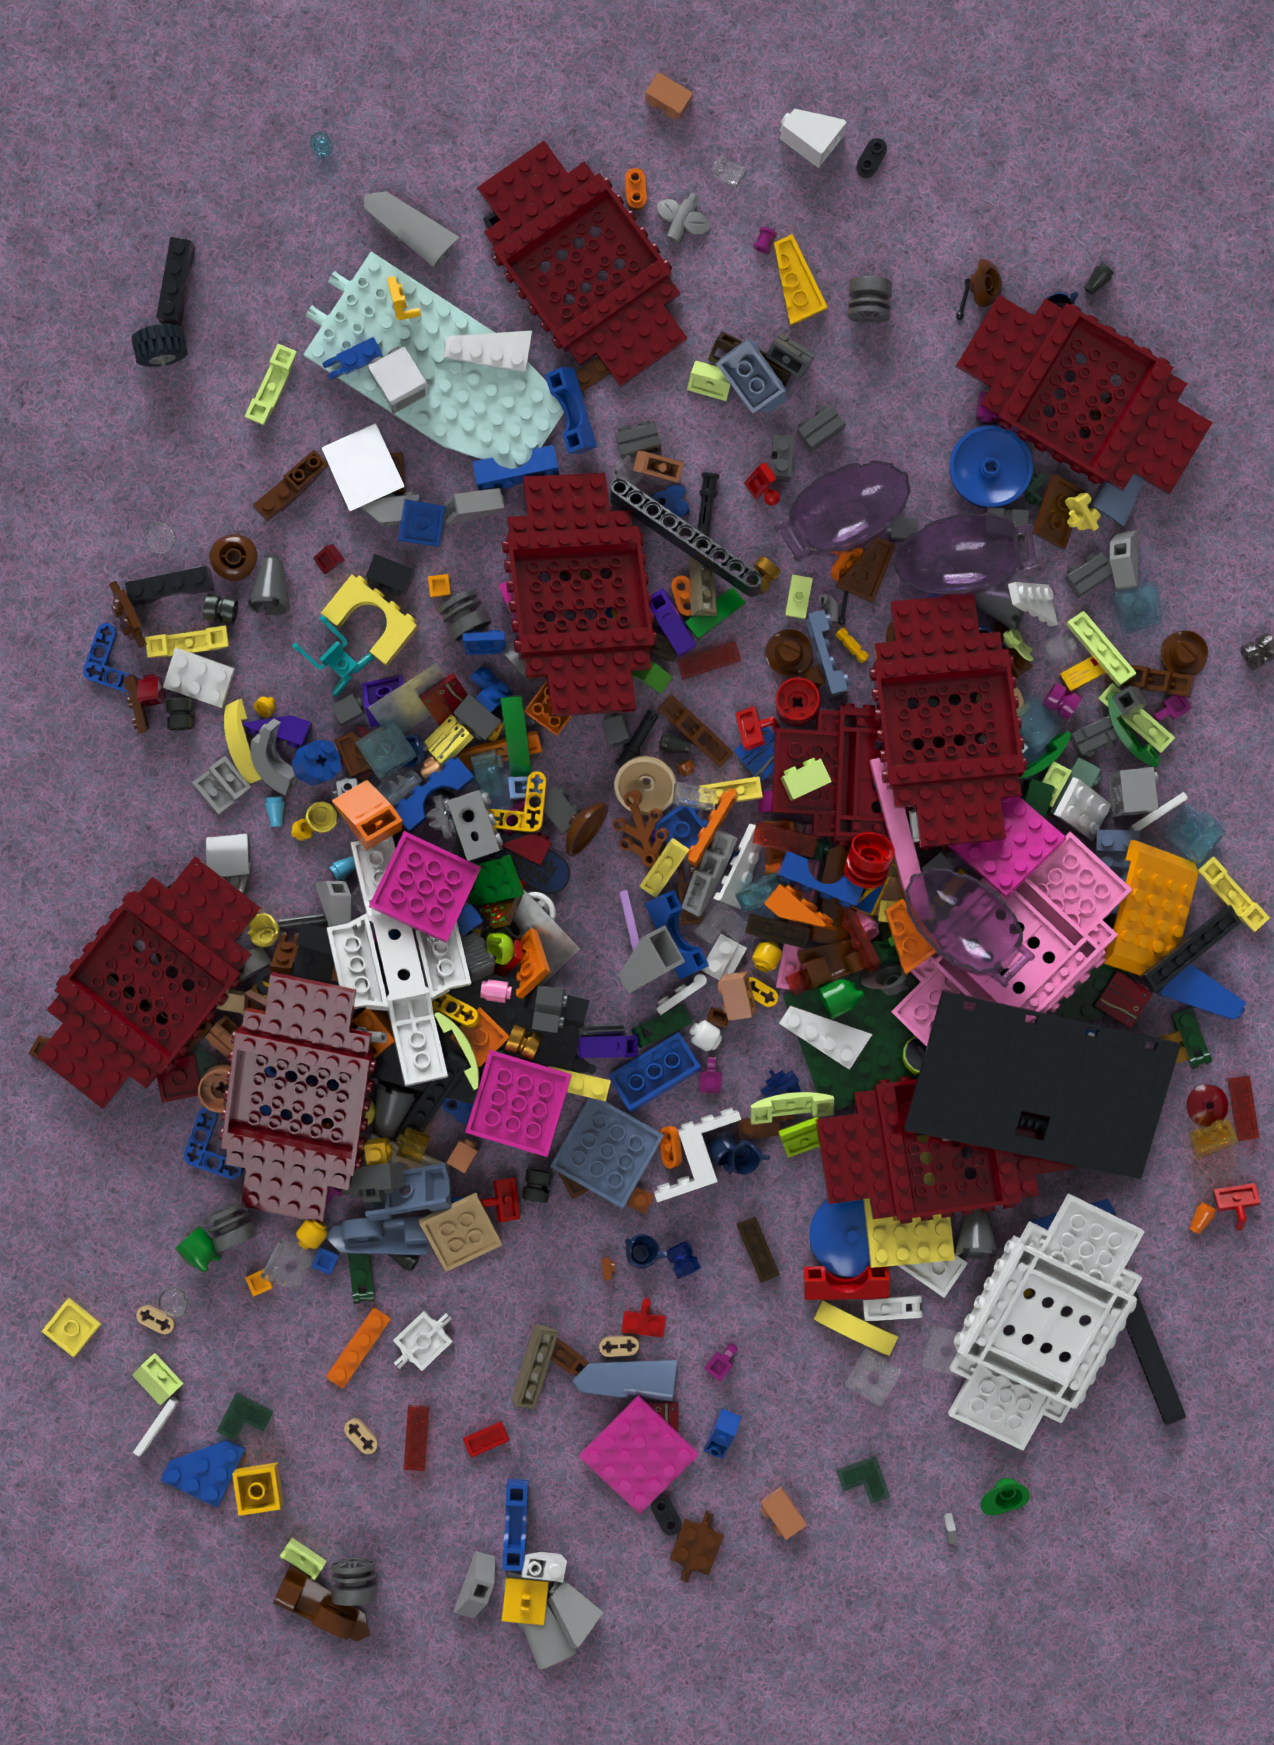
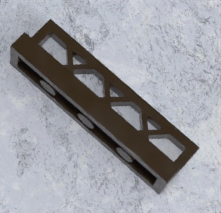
[708,331,792,388]

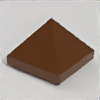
[804,664,826,689]
[707,1007,728,1029]

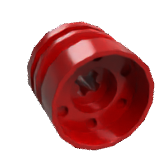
[776,677,820,727]
[844,832,895,888]

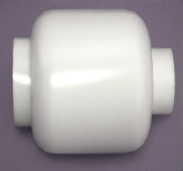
[690,1020,722,1051]

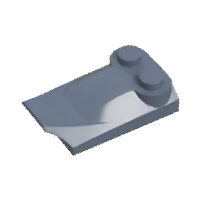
[716,338,787,413]

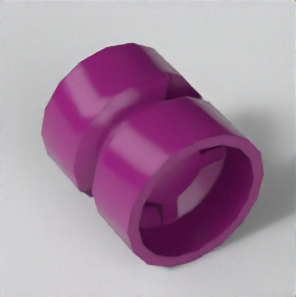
[1042,682,1081,720]

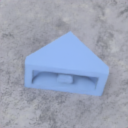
[508,776,542,801]

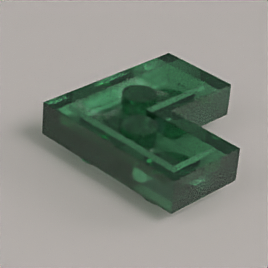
[869,922,900,964]
[216,1392,274,1441]
[836,1456,891,1504]

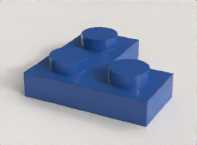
[470,665,514,712]

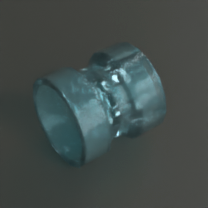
[310,132,333,159]

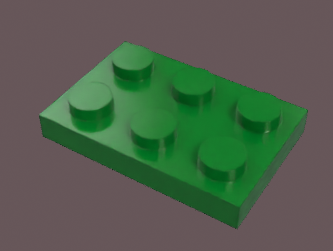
[468,855,525,906]

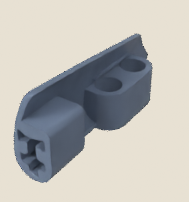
[1090,474,1143,526]
[326,1216,428,1255]
[573,1360,677,1401]

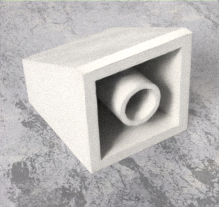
[779,109,847,168]

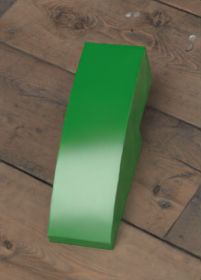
[685,587,746,640]

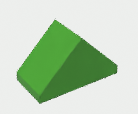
[631,661,672,695]

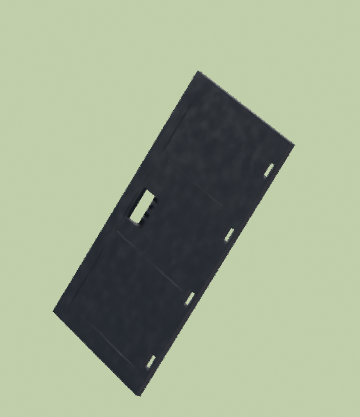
[903,990,1181,1179]

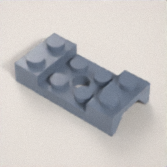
[805,609,850,699]
[1096,830,1140,914]
[366,1163,451,1222]

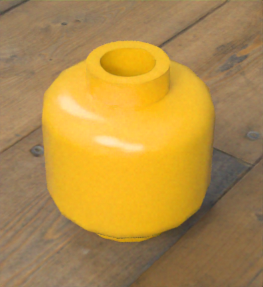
[752,940,782,973]
[296,1220,327,1250]

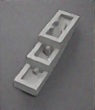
[682,830,738,916]

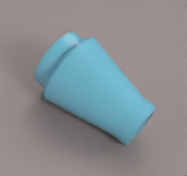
[264,796,285,827]
[329,855,356,881]

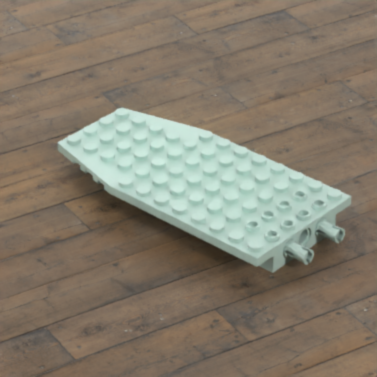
[303,252,564,469]

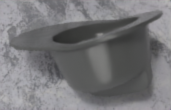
[860,964,908,996]

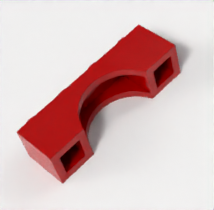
[804,1266,890,1300]

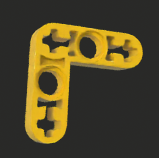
[490,771,547,833]
[432,993,480,1028]

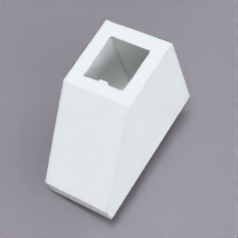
[521,1552,567,1582]

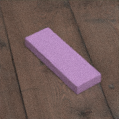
[620,890,639,951]

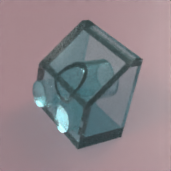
[1110,581,1162,636]
[1017,695,1062,754]
[355,721,417,779]
[1161,804,1226,864]

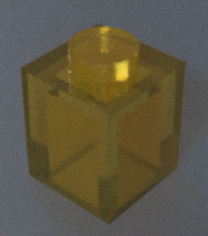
[396,1127,430,1164]

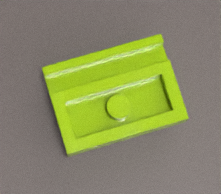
[778,1117,819,1158]

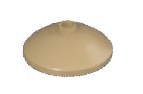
[614,756,677,815]

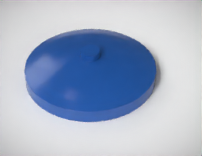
[949,425,1033,508]
[809,1199,870,1277]

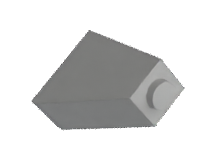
[442,488,505,526]
[547,1580,604,1649]

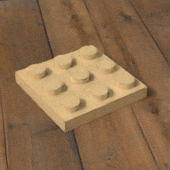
[419,1193,502,1272]

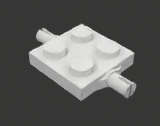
[393,1310,453,1371]

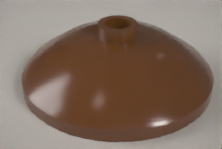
[565,802,609,857]

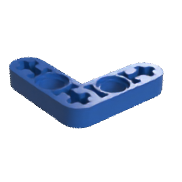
[83,623,140,694]
[184,1107,243,1179]

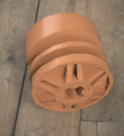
[198,1063,231,1113]

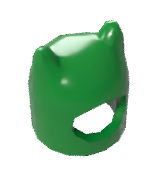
[818,979,864,1019]
[175,1226,221,1272]

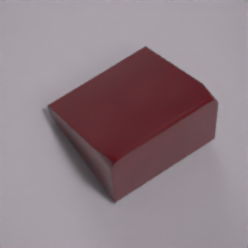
[313,544,345,574]

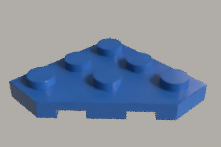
[161,1439,246,1507]

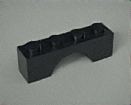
[156,237,195,327]
[125,566,214,606]

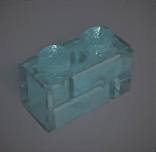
[471,750,509,798]
[735,872,783,912]

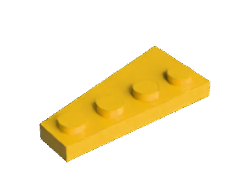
[774,234,828,326]

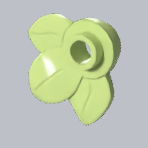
[1003,629,1033,661]

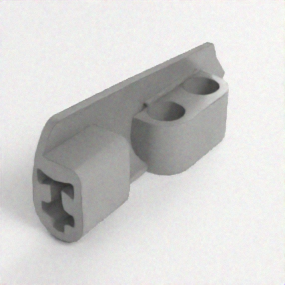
[364,191,459,268]
[502,1571,576,1670]

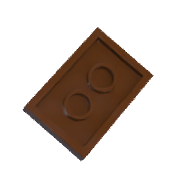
[1032,475,1086,549]

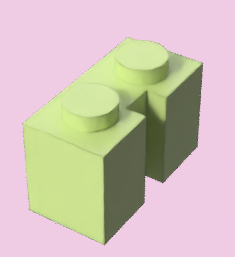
[780,758,832,801]

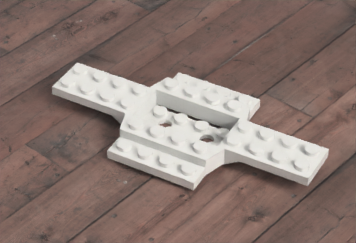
[327,836,471,1087]

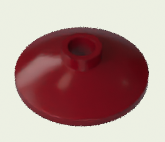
[1186,1084,1228,1126]

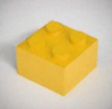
[232,1462,284,1516]

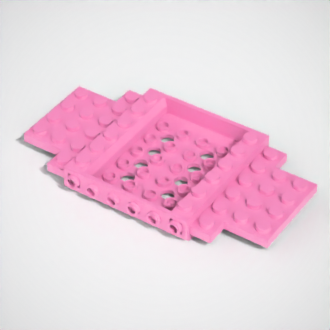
[891,832,1132,1046]

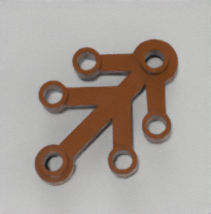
[612,790,669,869]

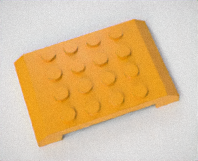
[1103,840,1199,976]

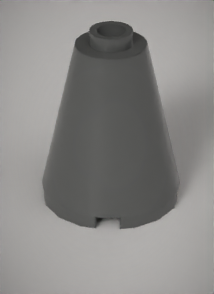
[248,555,290,616]
[970,585,1024,630]
[374,1079,419,1138]
[955,1208,998,1258]

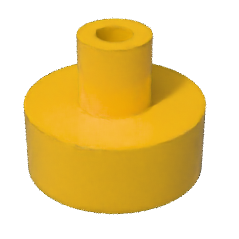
[254,696,276,718]
[291,819,313,841]

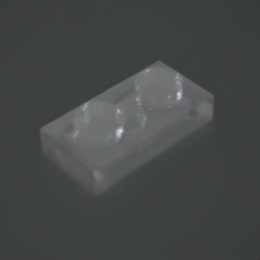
[672,782,716,812]

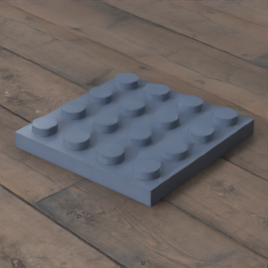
[550,1098,664,1208]

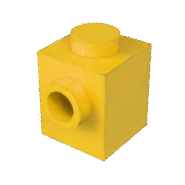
[364,1137,393,1166]

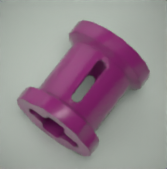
[753,227,777,254]

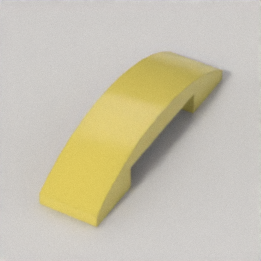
[145,626,229,658]
[224,699,262,784]
[1198,856,1270,932]
[814,1300,898,1356]

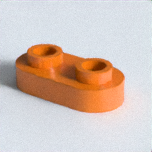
[625,168,647,210]
[831,544,863,582]
[671,575,691,617]
[660,1126,682,1169]

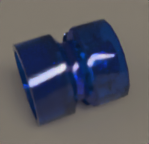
[665,1240,701,1279]

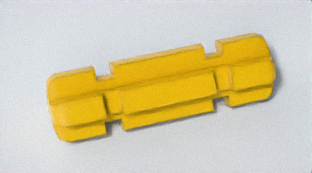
[835,628,869,663]

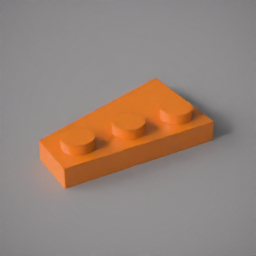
[884,898,939,975]
[516,928,551,999]

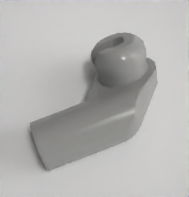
[818,594,839,623]
[356,1027,387,1043]

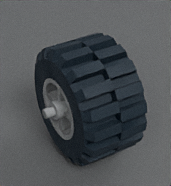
[131,324,188,367]

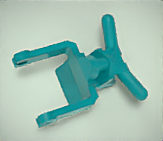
[292,615,374,697]

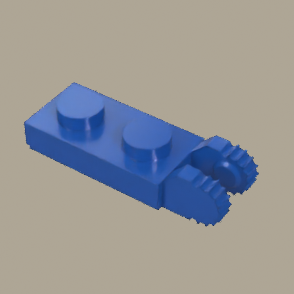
[322,337,383,380]

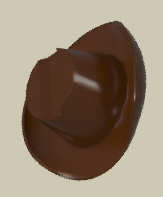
[969,259,1002,307]
[210,534,257,581]
[765,629,813,676]
[1160,631,1208,676]

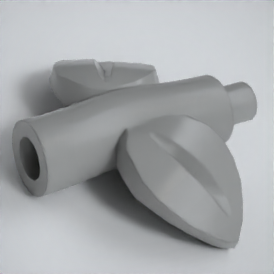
[657,193,711,243]

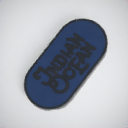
[493,831,570,894]

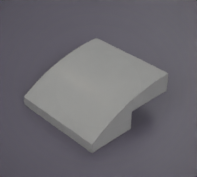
[192,756,252,816]
[206,834,251,877]

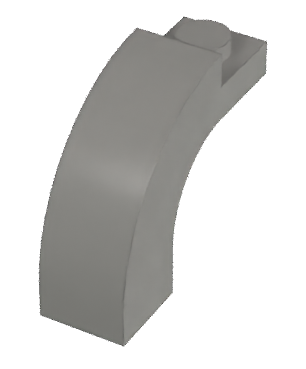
[250,719,297,795]

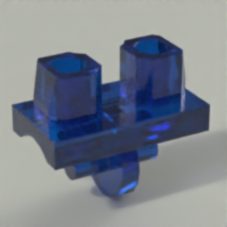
[760,1070,801,1098]

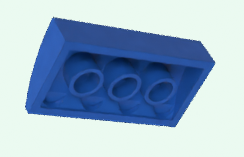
[608,1032,702,1113]

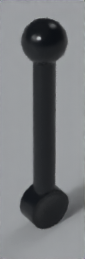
[956,278,971,320]
[838,591,848,625]

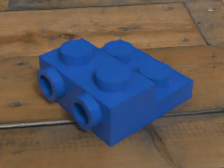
[655,801,708,849]

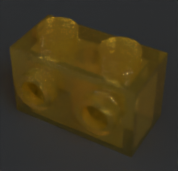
[1189,1119,1238,1160]

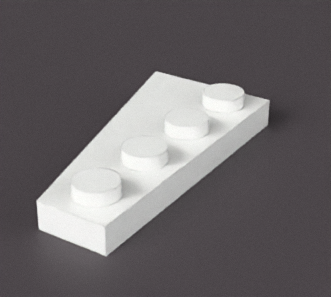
[444,331,532,373]
[779,1006,872,1070]

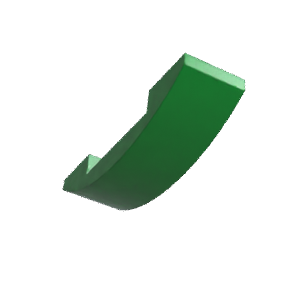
[1108,692,1161,768]
[500,695,531,777]
[1019,732,1071,779]

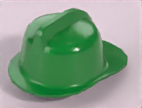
[980,1478,1030,1516]

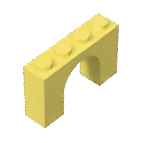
[321,574,418,667]

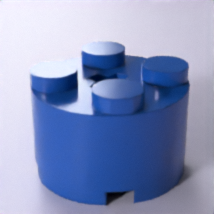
[292,740,342,786]

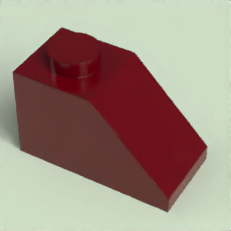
[137,674,166,707]
[503,832,552,866]

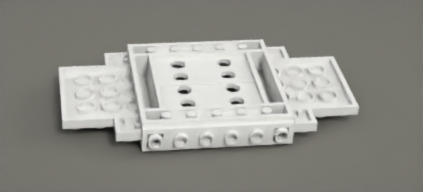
[948,1193,1144,1451]

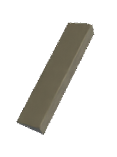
[689,540,717,616]
[512,1324,559,1409]

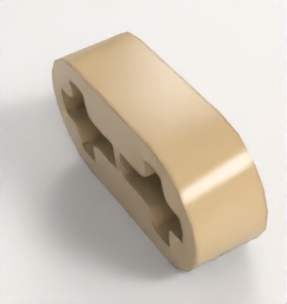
[136,1305,176,1334]
[599,1335,639,1357]
[344,1418,378,1454]

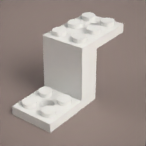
[654,1108,741,1202]

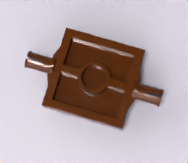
[109,581,147,648]
[670,1511,724,1582]

